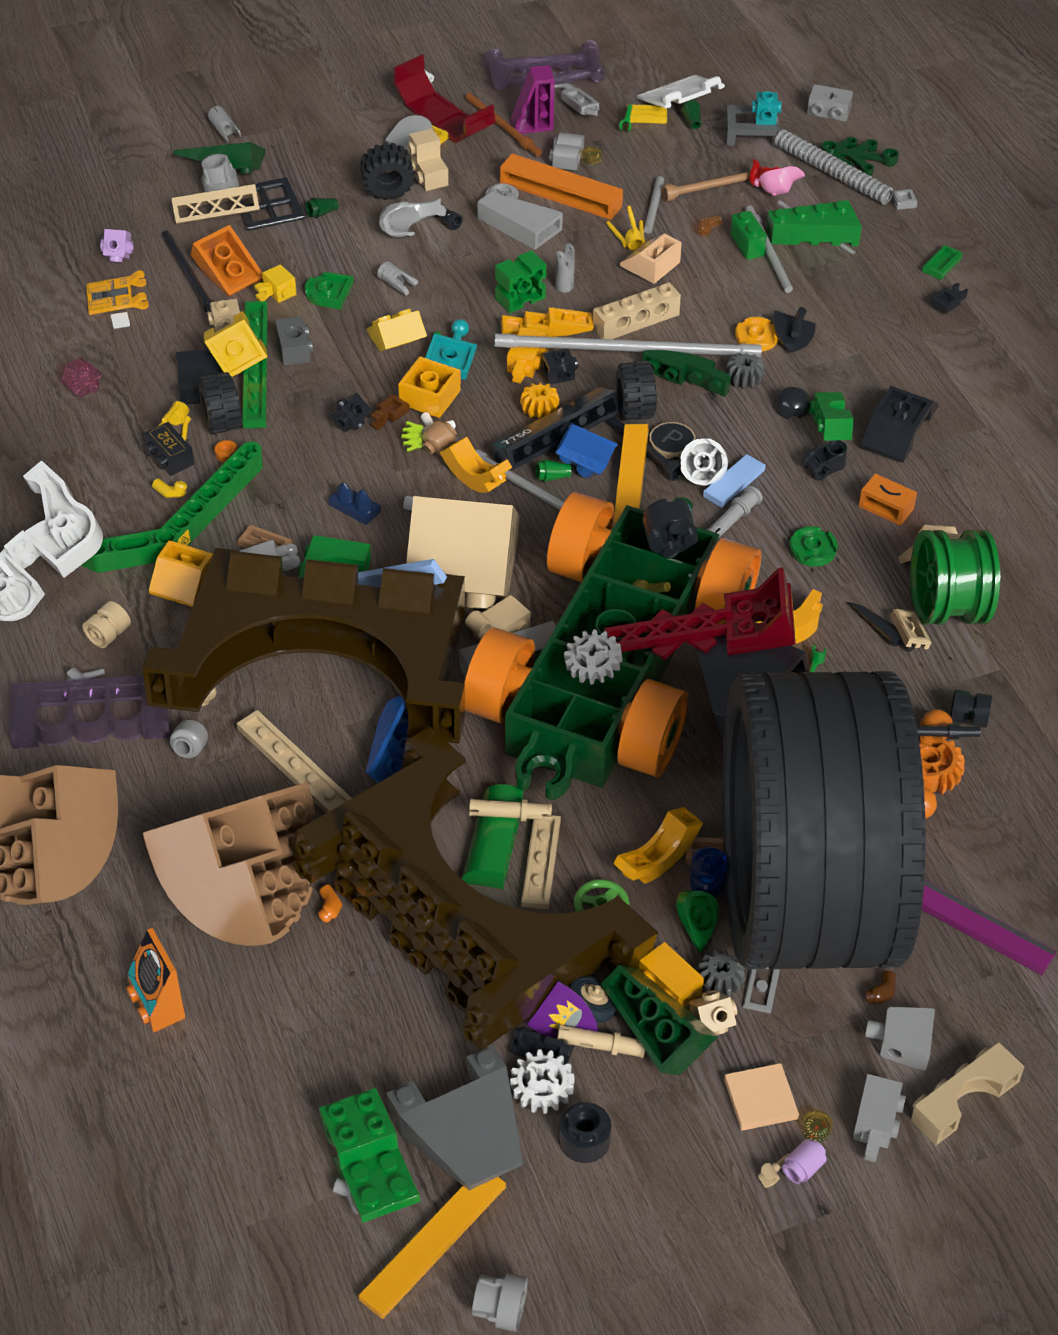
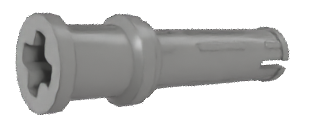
[706,486,763,538]

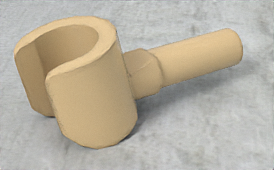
[758,1153,789,1188]

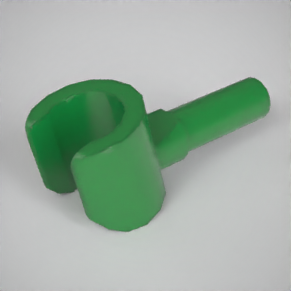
[619,104,633,132]
[809,645,827,672]

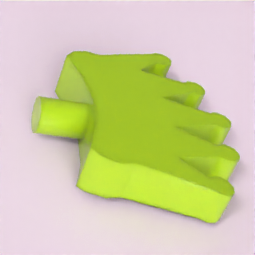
[401,421,423,452]

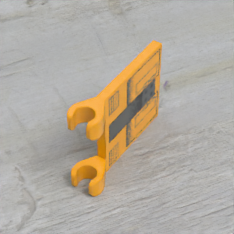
[87,270,149,315]

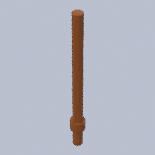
[466,93,542,157]

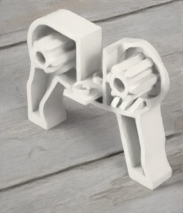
[0,461,103,621]

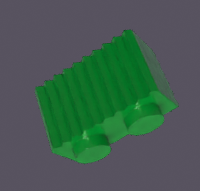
[730,211,767,260]

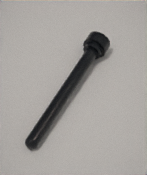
[605,416,683,481]

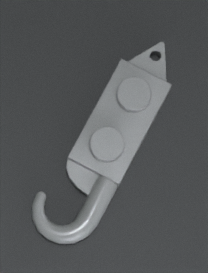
[554,81,599,116]

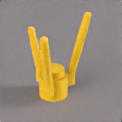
[606,206,646,251]
[144,401,191,443]

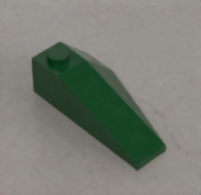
[173,142,266,175]

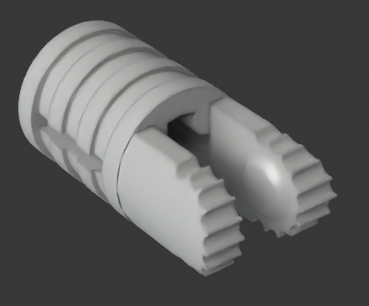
[377,261,418,296]

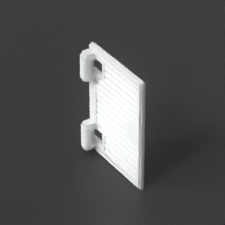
[636,75,725,108]

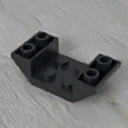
[860,386,939,463]

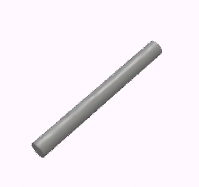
[644,176,664,234]

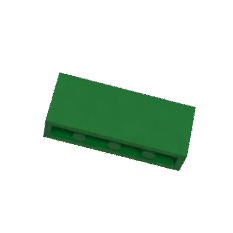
[461,784,524,889]

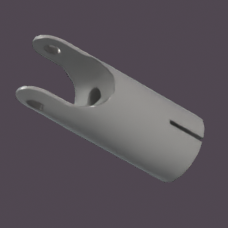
[208,106,241,143]
[555,243,575,293]

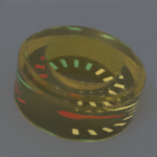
[582,146,602,165]
[802,1110,833,1142]

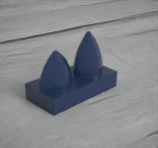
[328,482,381,525]

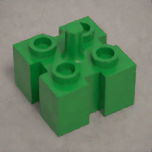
[495,250,546,314]

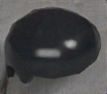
[774,386,811,419]

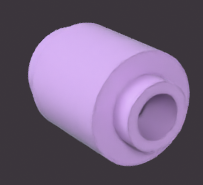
[782,1139,827,1184]

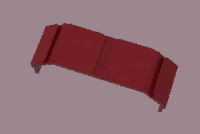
[393,54,495,143]

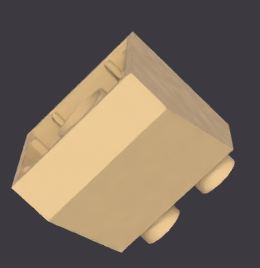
[406,496,520,610]

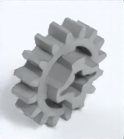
[564,630,623,684]

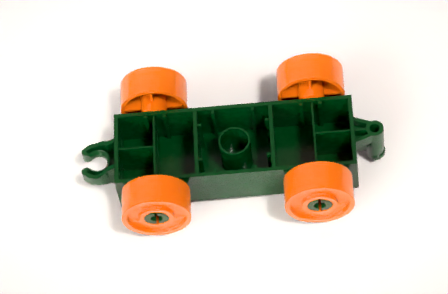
[465,492,761,800]

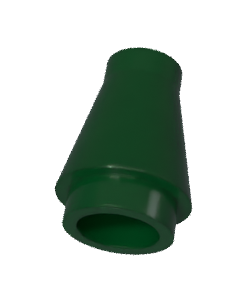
[681,99,702,129]
[306,197,339,219]

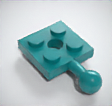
[425,319,477,380]

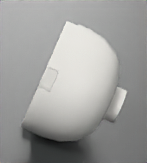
[680,438,728,486]

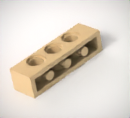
[593,282,681,339]

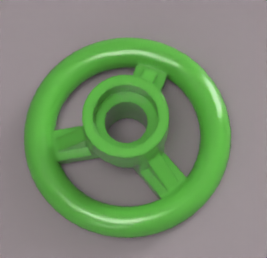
[574,879,629,912]

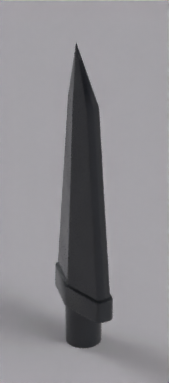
[848,602,914,652]

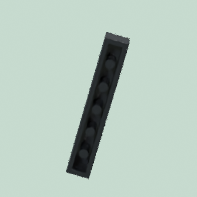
[491,387,622,470]

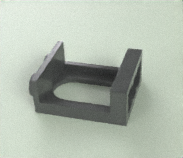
[725,105,780,147]

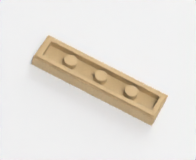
[521,815,561,910]

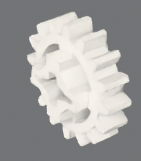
[510,1050,574,1114]

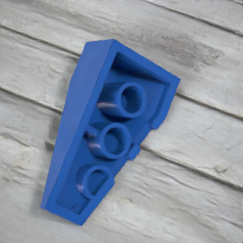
[366,696,409,783]

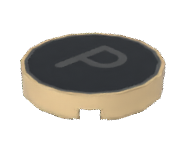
[649,422,695,460]

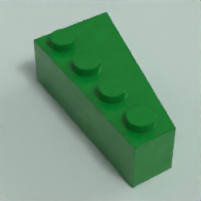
[766,200,862,246]

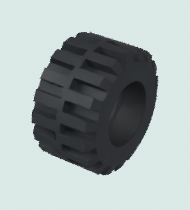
[360,142,415,200]
[616,361,657,421]
[198,372,242,434]

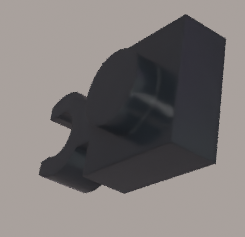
[929,283,968,314]

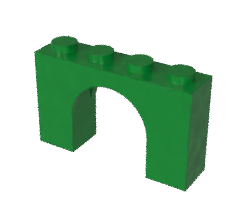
[298,535,371,578]

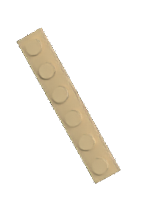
[237,710,352,813]

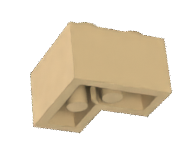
[407,128,448,191]

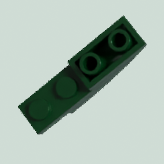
[643,350,731,397]

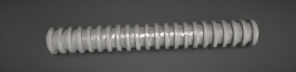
[775,129,893,205]

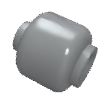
[170,720,208,759]

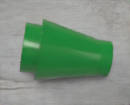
[535,459,571,483]

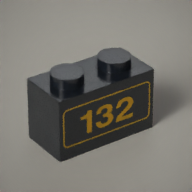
[143,422,194,476]

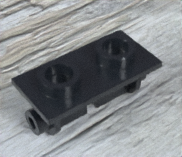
[510,1026,575,1065]

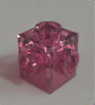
[61,357,102,398]

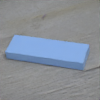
[703,454,765,508]

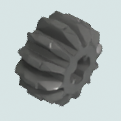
[726,352,765,389]
[697,950,746,997]

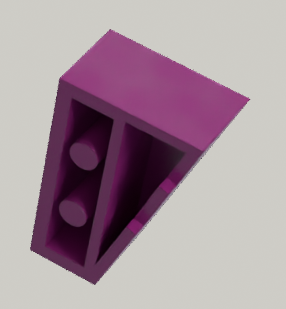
[510,65,555,134]

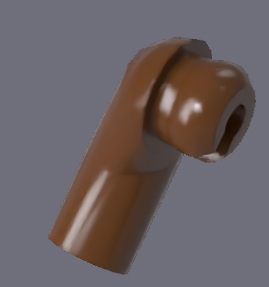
[865,970,896,1004]

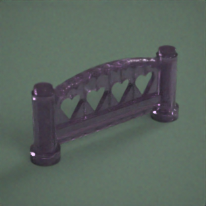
[484,41,605,90]

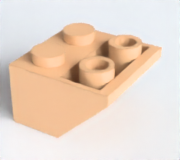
[620,234,682,284]

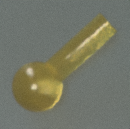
[632,580,671,593]

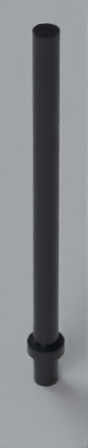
[162,230,214,313]

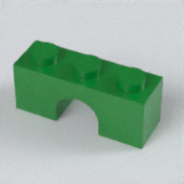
[810,392,853,441]

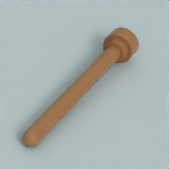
[661,172,750,202]

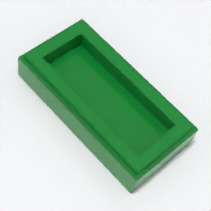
[922,245,963,280]

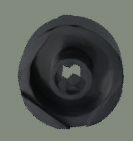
[642,498,698,558]

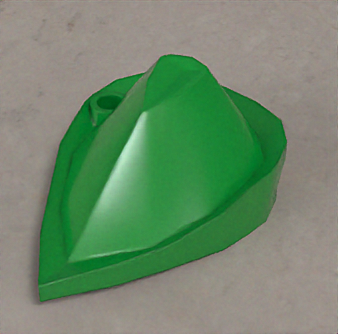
[676,890,719,953]

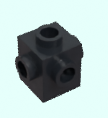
[542,348,578,385]
[330,392,372,433]

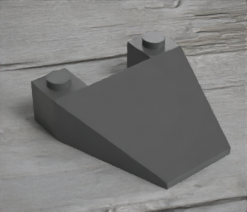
[386,1045,523,1190]

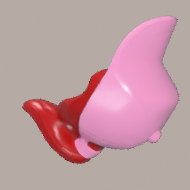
[749,159,805,196]

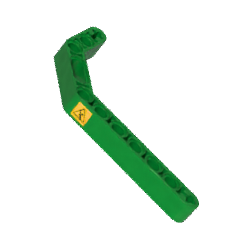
[81,442,263,573]

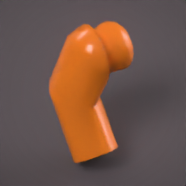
[318,885,342,923]

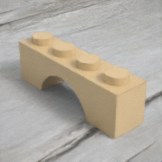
[911,1042,1025,1146]

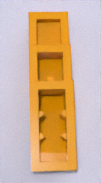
[500,307,594,337]

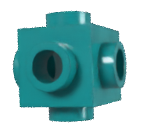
[752,91,782,125]

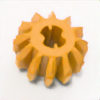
[520,382,559,419]

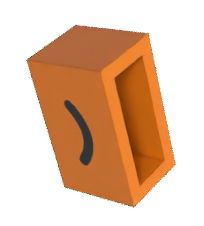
[859,474,917,526]

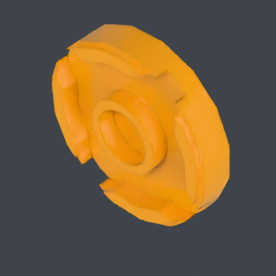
[735,317,779,351]

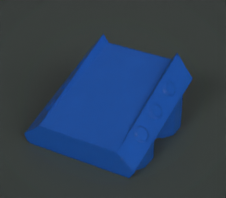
[555,422,618,478]

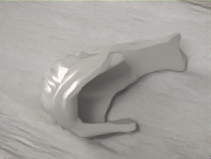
[378,198,446,238]

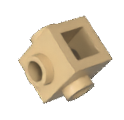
[207,299,240,332]
[689,990,737,1035]

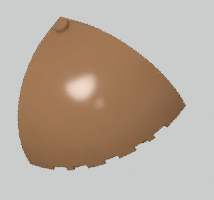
[0,765,118,905]
[143,782,316,946]

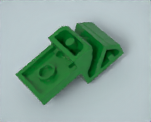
[319,1088,420,1223]

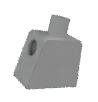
[865,1007,935,1071]

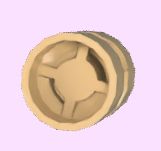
[82,601,131,648]

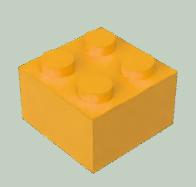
[398,357,461,418]

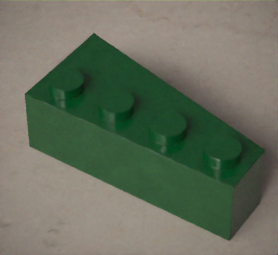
[601,965,719,1075]

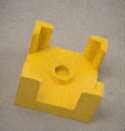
[204,311,267,377]

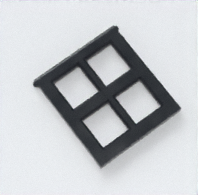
[236,177,307,231]

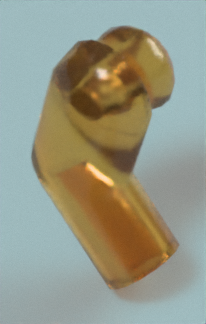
[698,215,722,236]

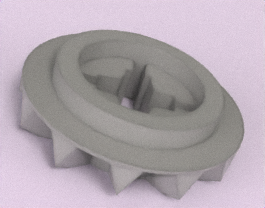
[486,184,519,199]

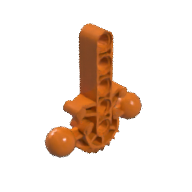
[919,709,965,819]

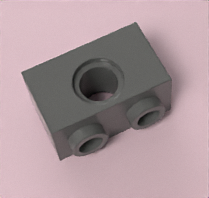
[275,316,313,366]

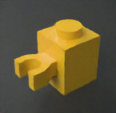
[254,264,296,303]

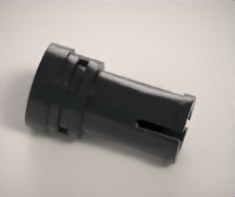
[434,204,463,230]

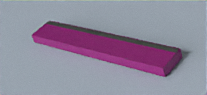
[922,879,1057,976]

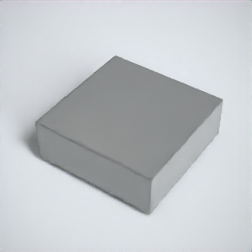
[891,189,918,210]

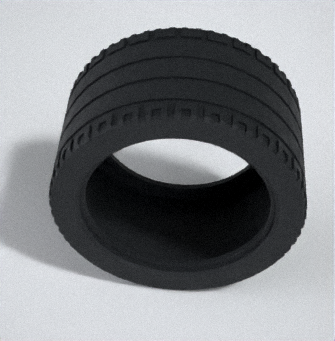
[722,671,926,970]

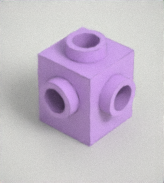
[100,229,133,262]

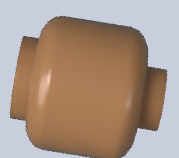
[422,421,457,456]

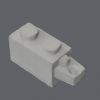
[853,1074,906,1163]

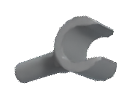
[67,668,105,688]

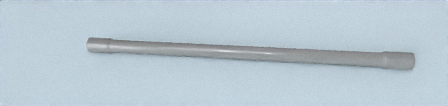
[494,333,762,358]

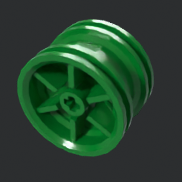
[910,530,1000,625]

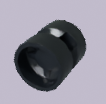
[950,689,992,728]

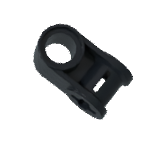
[801,440,847,480]

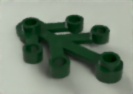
[820,137,899,176]

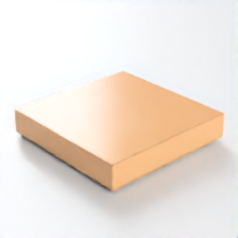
[724,1063,799,1131]

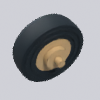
[570,977,617,1023]

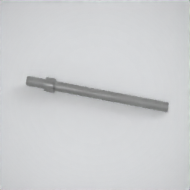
[745,206,793,293]
[475,449,564,510]

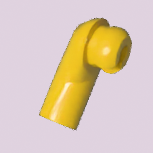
[152,478,187,498]

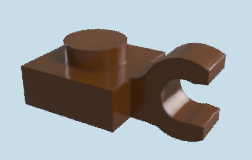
[371,394,410,430]

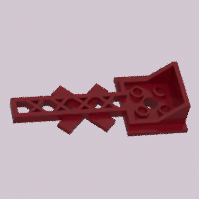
[605,567,796,660]

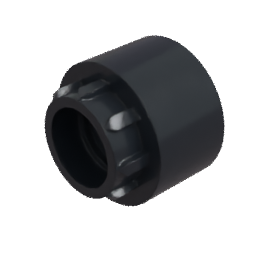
[559,1102,612,1163]

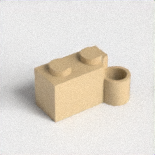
[465,595,531,641]

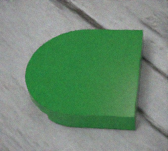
[305,272,354,310]

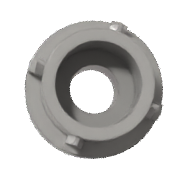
[201,154,239,192]
[472,1273,528,1332]

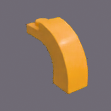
[439,437,512,493]
[755,589,823,644]
[614,807,703,884]

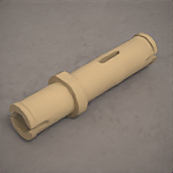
[469,798,552,822]
[557,1024,645,1058]

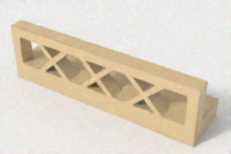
[172,184,260,224]

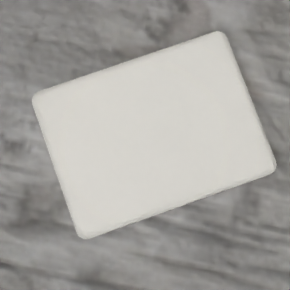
[111,312,130,329]

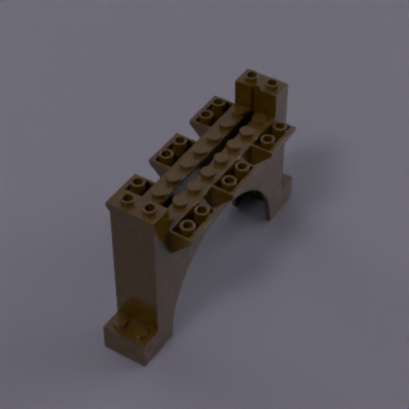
[142,548,465,744]
[293,727,658,1050]

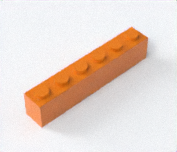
[500,154,623,220]

